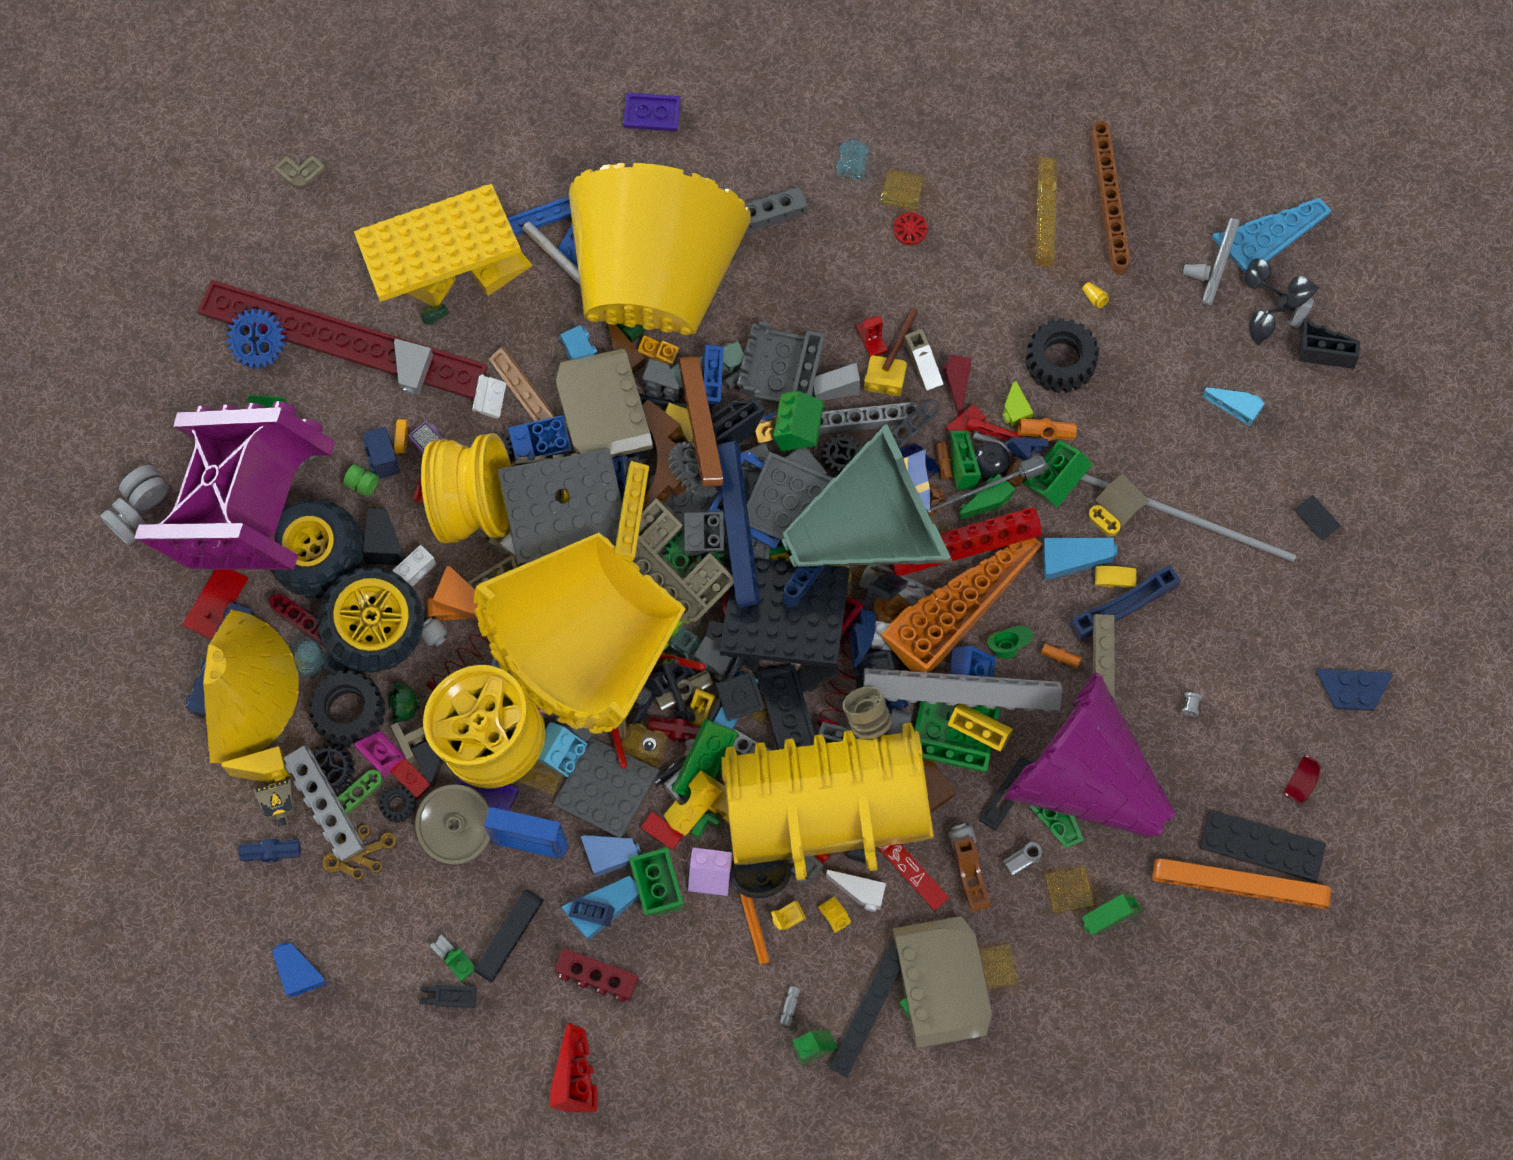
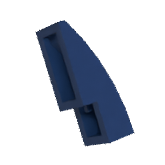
[849,610,876,667]

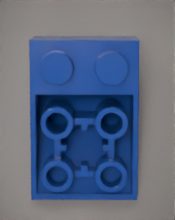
[508,415,572,461]

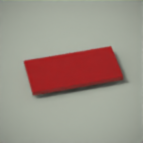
[182,569,249,640]

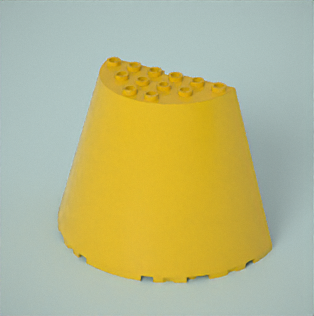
[569,163,751,335]
[474,533,685,734]

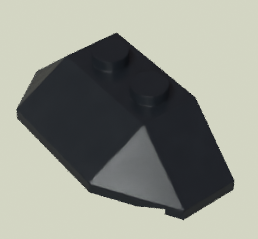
[692,398,765,445]

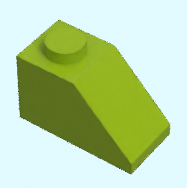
[1002,381,1033,428]

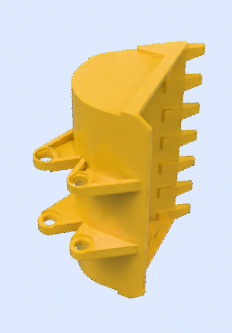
[722,722,934,881]

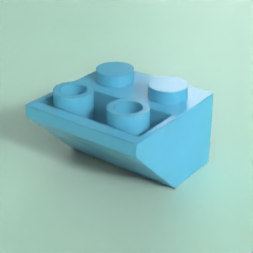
[537,722,587,778]

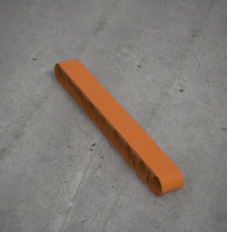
[1152,859,1331,909]

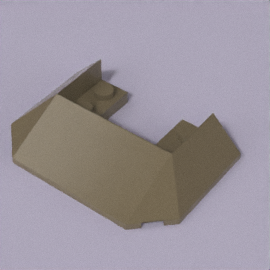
[616,498,734,622]

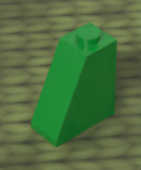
[1082,894,1143,935]
[793,1030,838,1066]

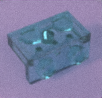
[836,138,870,180]

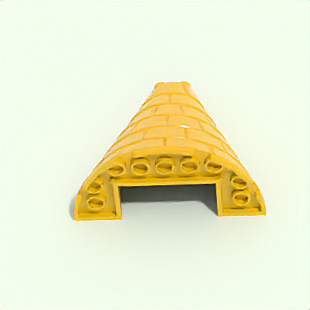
[203,610,299,764]

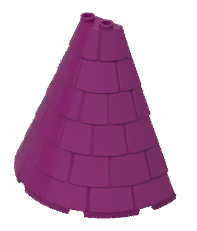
[1004,673,1176,838]

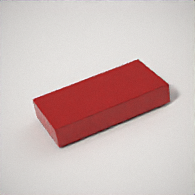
[946,404,986,433]
[640,812,684,851]

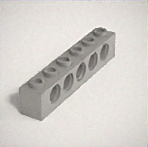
[284,746,366,861]

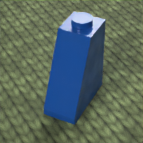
[272,942,327,998]

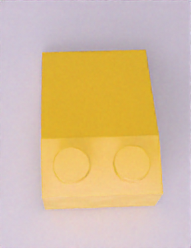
[468,253,532,296]
[221,746,291,783]

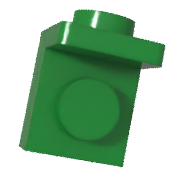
[445,948,476,982]

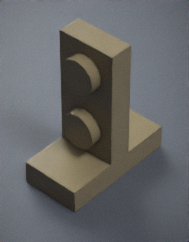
[391,722,426,764]

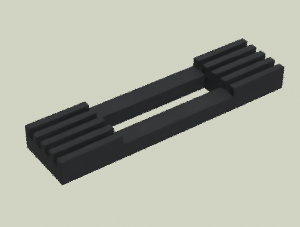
[979,756,1032,832]

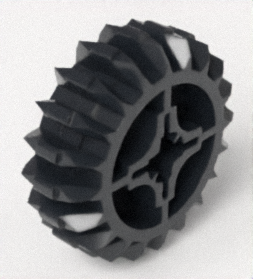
[303,743,356,795]

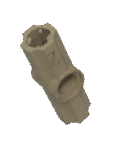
[654,670,714,711]

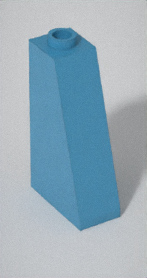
[1043,538,1117,580]
[562,876,640,941]

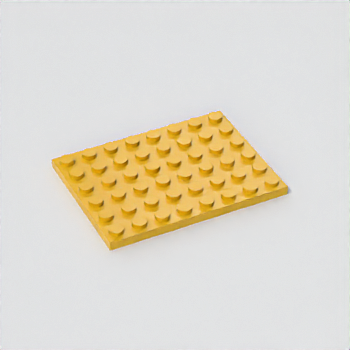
[354,184,522,302]

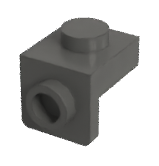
[790,856,825,884]

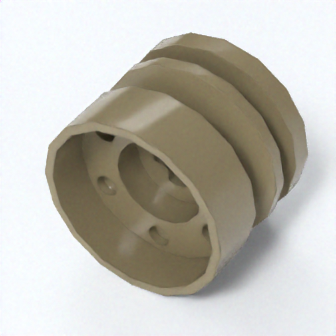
[843,687,892,739]

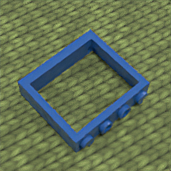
[708,452,782,551]
[484,807,569,859]

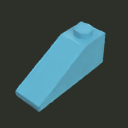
[1202,387,1265,427]

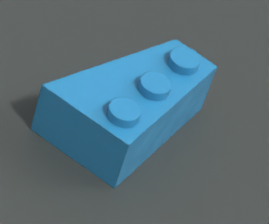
[559,325,598,360]

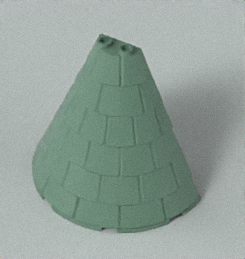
[782,424,952,567]

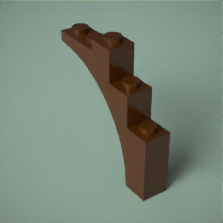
[642,400,687,512]

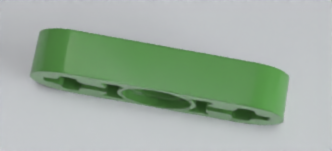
[338,770,383,814]

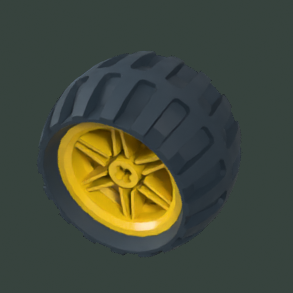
[318,567,424,673]

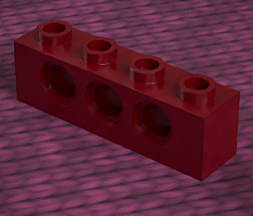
[554,948,639,1003]

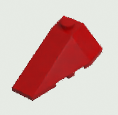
[550,1024,598,1112]

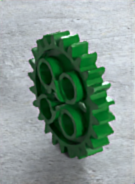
[664,530,726,577]

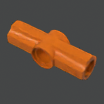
[1018,418,1077,441]

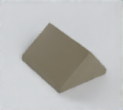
[1095,474,1149,527]

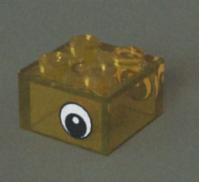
[622,724,668,768]

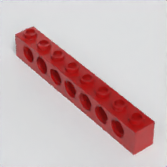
[891,507,1042,576]

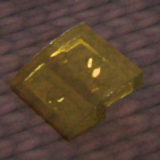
[881,169,924,210]
[517,761,565,795]
[1045,866,1095,914]

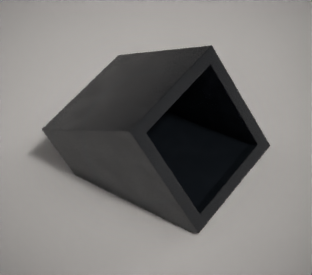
[363,507,405,566]

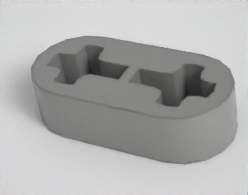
[1289,298,1314,329]

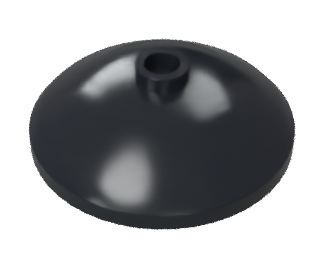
[731,859,791,899]

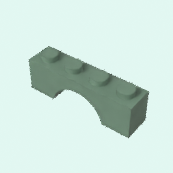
[670,342,744,395]

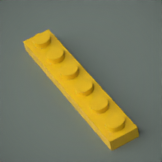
[614,461,649,562]

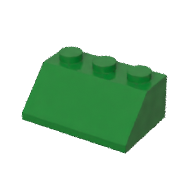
[773,391,824,451]
[1023,440,1093,508]
[629,848,684,916]

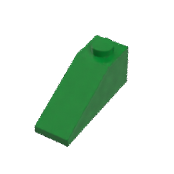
[949,431,981,490]

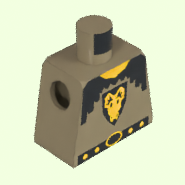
[253,779,296,829]

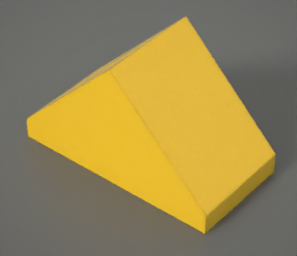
[688,688,715,725]

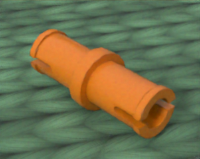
[1041,643,1082,669]

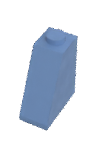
[581,835,642,877]

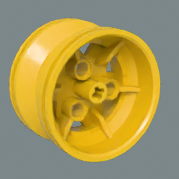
[421,433,511,544]
[423,665,545,789]

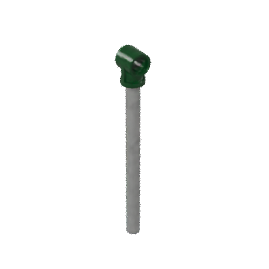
[522,221,646,343]

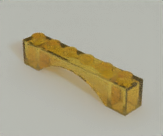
[1034,157,1057,266]

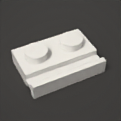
[472,375,506,418]

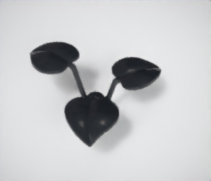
[1245,258,1319,345]

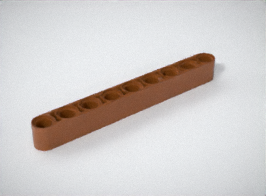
[1091,121,1130,274]
[679,356,723,488]

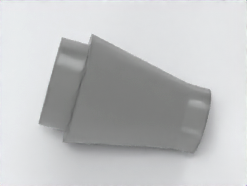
[1183,264,1212,282]

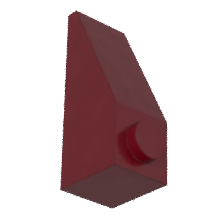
[943,355,972,416]

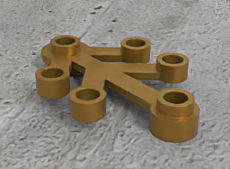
[323,825,397,881]

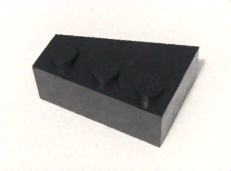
[1298,318,1360,369]

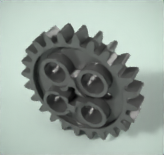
[668,441,721,498]

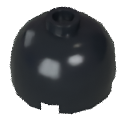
[974,442,1010,480]

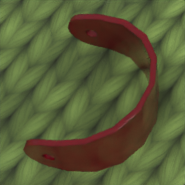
[1282,755,1321,804]

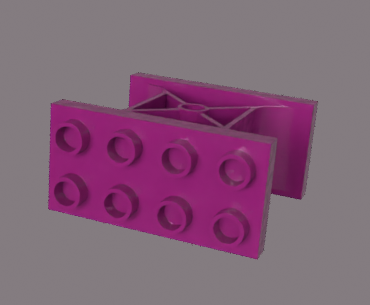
[134,402,335,570]

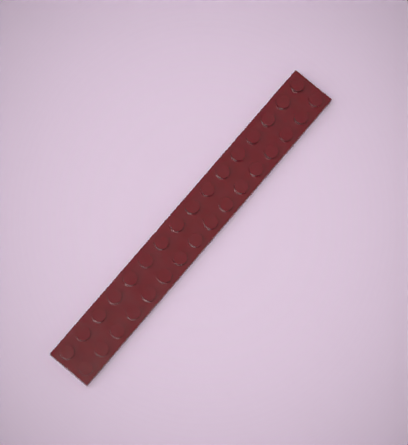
[197,280,488,400]

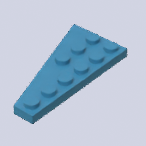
[1212,198,1332,273]

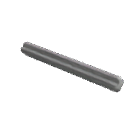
[1202,218,1239,305]

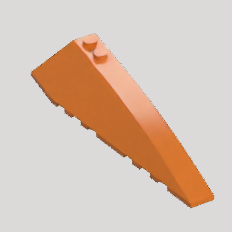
[881,538,1043,673]

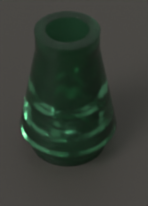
[420,304,449,326]

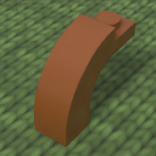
[953,837,991,912]

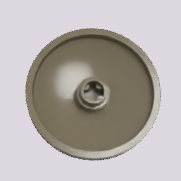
[415,785,491,864]

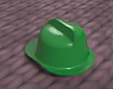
[987,625,1033,659]

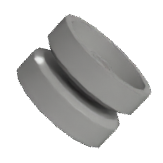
[119,465,169,513]
[100,498,147,546]

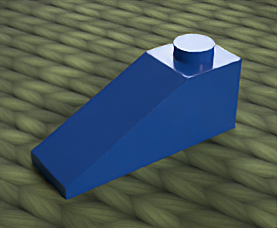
[701,345,724,406]

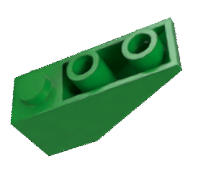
[959,474,1015,520]

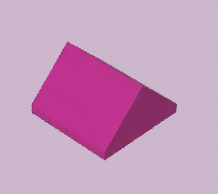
[354,731,406,779]

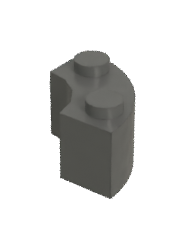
[694,636,736,683]

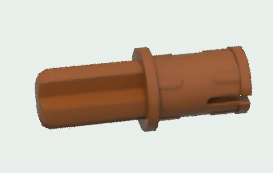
[935,442,953,480]

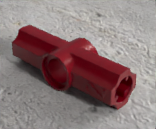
[648,717,701,742]

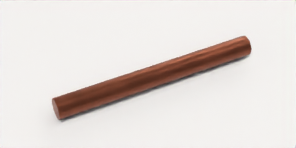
[882,309,918,371]

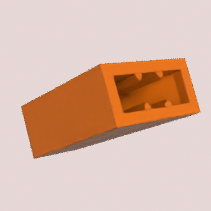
[433,566,478,621]

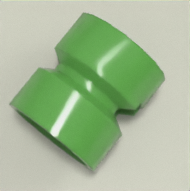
[343,464,379,497]

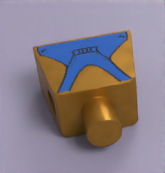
[749,412,778,443]

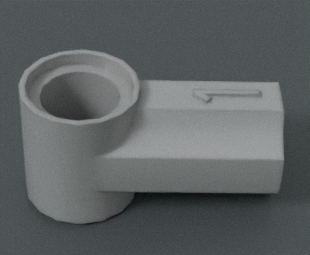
[1003,842,1042,876]

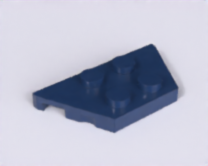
[1316,669,1392,711]

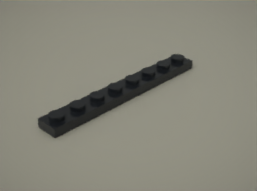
[829,924,904,1078]

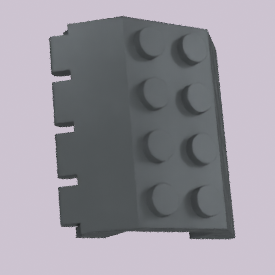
[737,321,825,404]

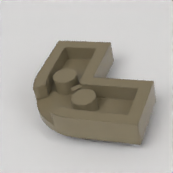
[274,155,326,187]

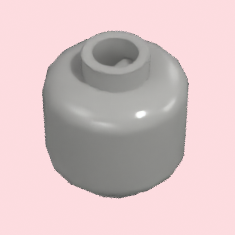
[421,618,447,646]
[948,822,977,849]

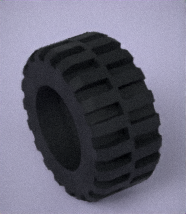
[1025,318,1099,393]
[308,670,386,748]

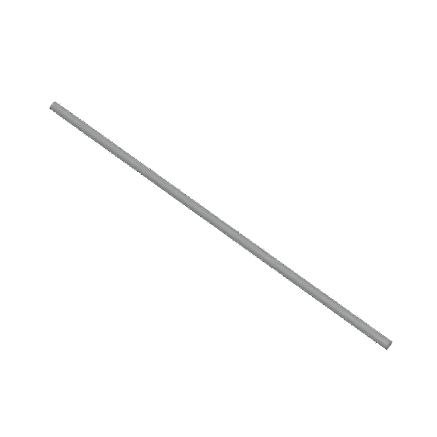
[973,431,1296,562]

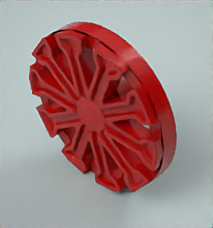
[893,212,928,246]

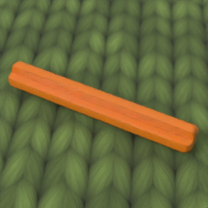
[739,893,770,965]

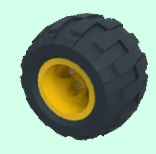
[270,499,364,598]

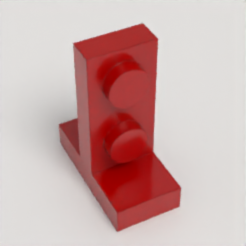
[856,316,888,357]

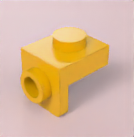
[818,896,851,933]
[771,901,806,930]

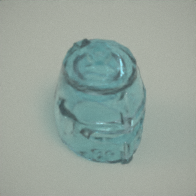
[294,639,326,678]

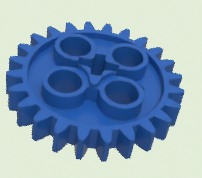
[226,308,287,369]

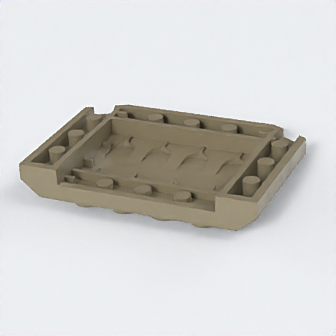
[556,348,653,458]
[892,916,992,1049]

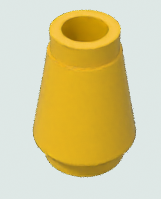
[1082,282,1109,308]

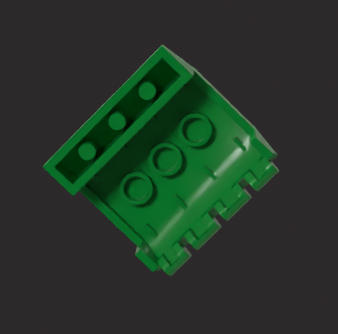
[914,701,1000,773]

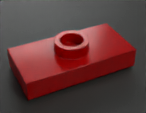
[390,758,431,799]

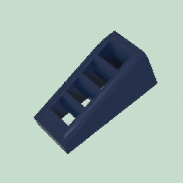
[569,897,615,927]

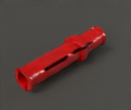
[966,416,1023,441]

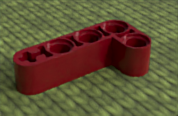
[269,594,325,647]

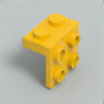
[864,355,907,396]

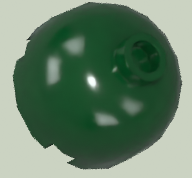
[388,684,420,723]

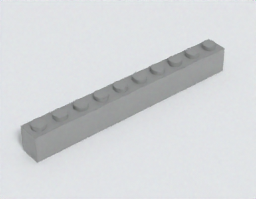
[863,668,1062,712]

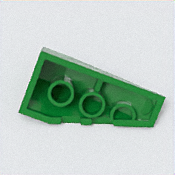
[1027,804,1084,848]

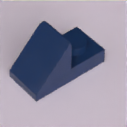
[1006,438,1048,461]

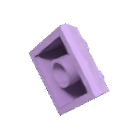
[688,848,733,896]

